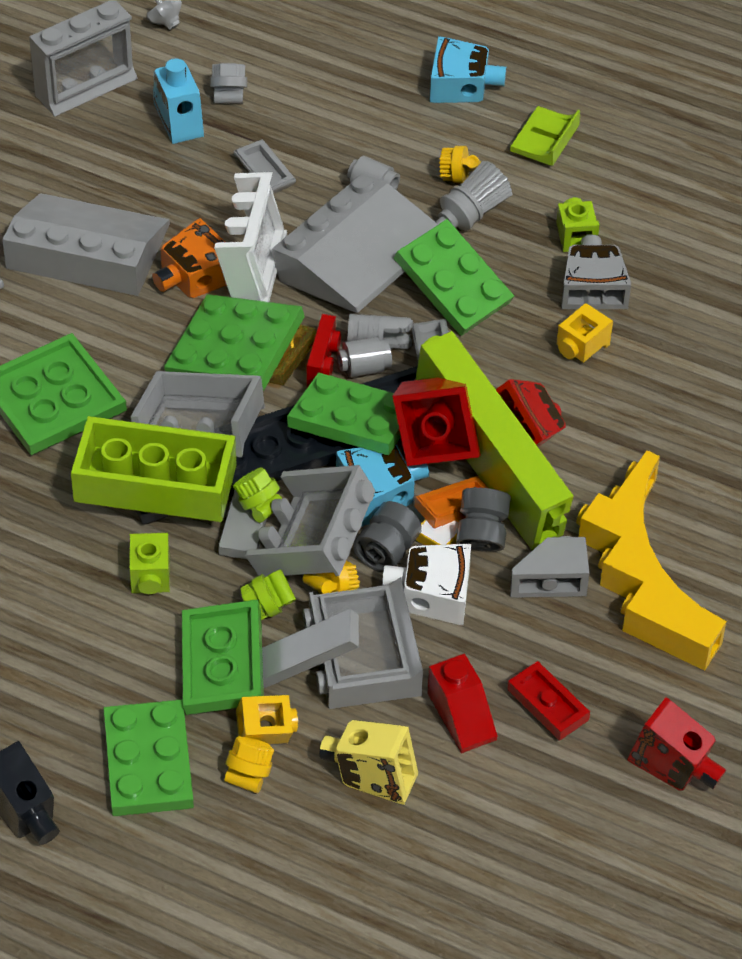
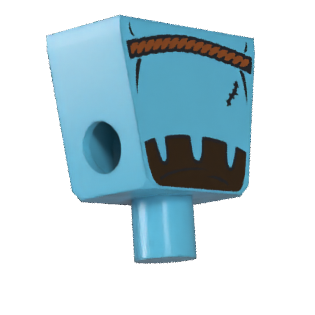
[430,36,507,103]
[153,58,204,144]
[336,445,429,526]

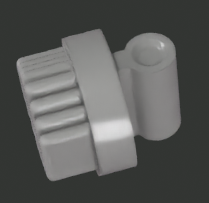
[210,63,247,104]

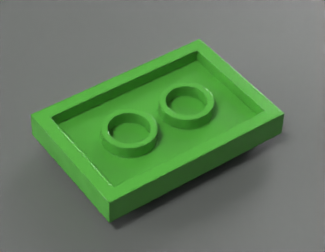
[394,219,514,336]
[287,372,401,455]
[182,599,264,715]
[104,699,194,816]

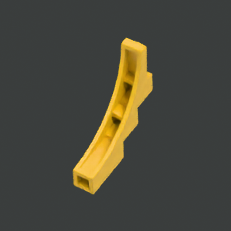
[576,450,727,671]

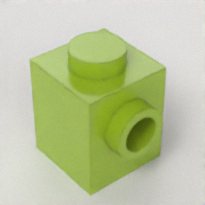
[130,533,170,594]

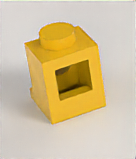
[556,303,613,363]
[236,695,298,744]

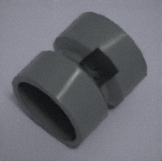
[456,487,511,551]
[353,501,422,573]

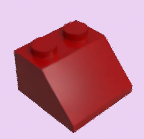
[392,377,481,466]

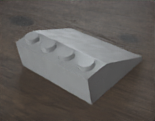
[272,174,438,313]
[2,193,170,296]

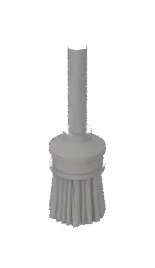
[436,161,513,231]

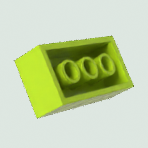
[71,416,237,522]

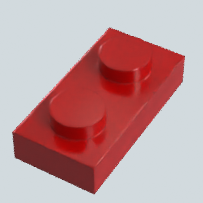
[307,314,341,388]
[507,661,590,741]

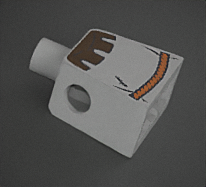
[562,235,631,309]

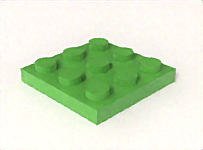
[164,294,305,391]
[0,333,127,455]

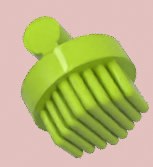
[233,467,282,523]
[240,569,296,620]

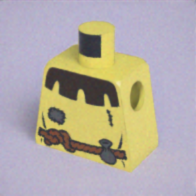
[319,720,418,805]

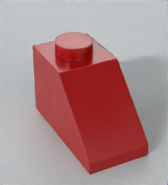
[427,653,498,754]

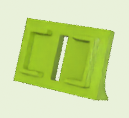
[510,106,580,166]

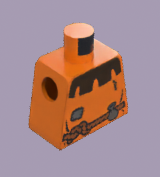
[152,218,227,298]

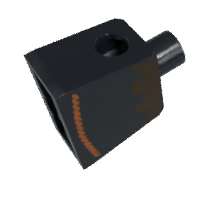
[0,741,60,845]

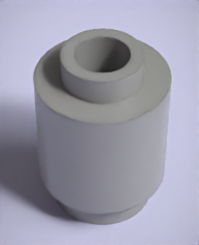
[347,155,400,190]
[337,337,392,378]

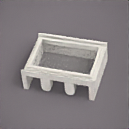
[214,172,287,302]

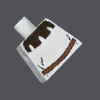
[382,544,471,625]

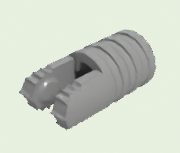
[347,314,413,349]

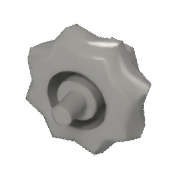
[147,0,182,30]

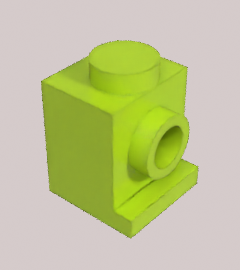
[556,197,600,252]

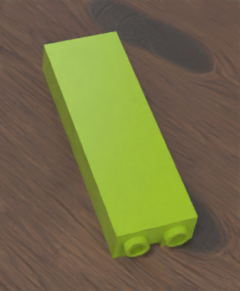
[415,331,573,551]

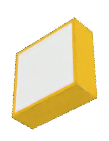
[416,519,459,545]

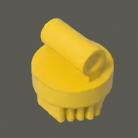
[439,145,481,184]
[303,560,360,594]
[224,736,274,794]

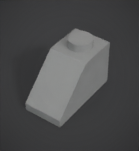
[510,536,589,598]

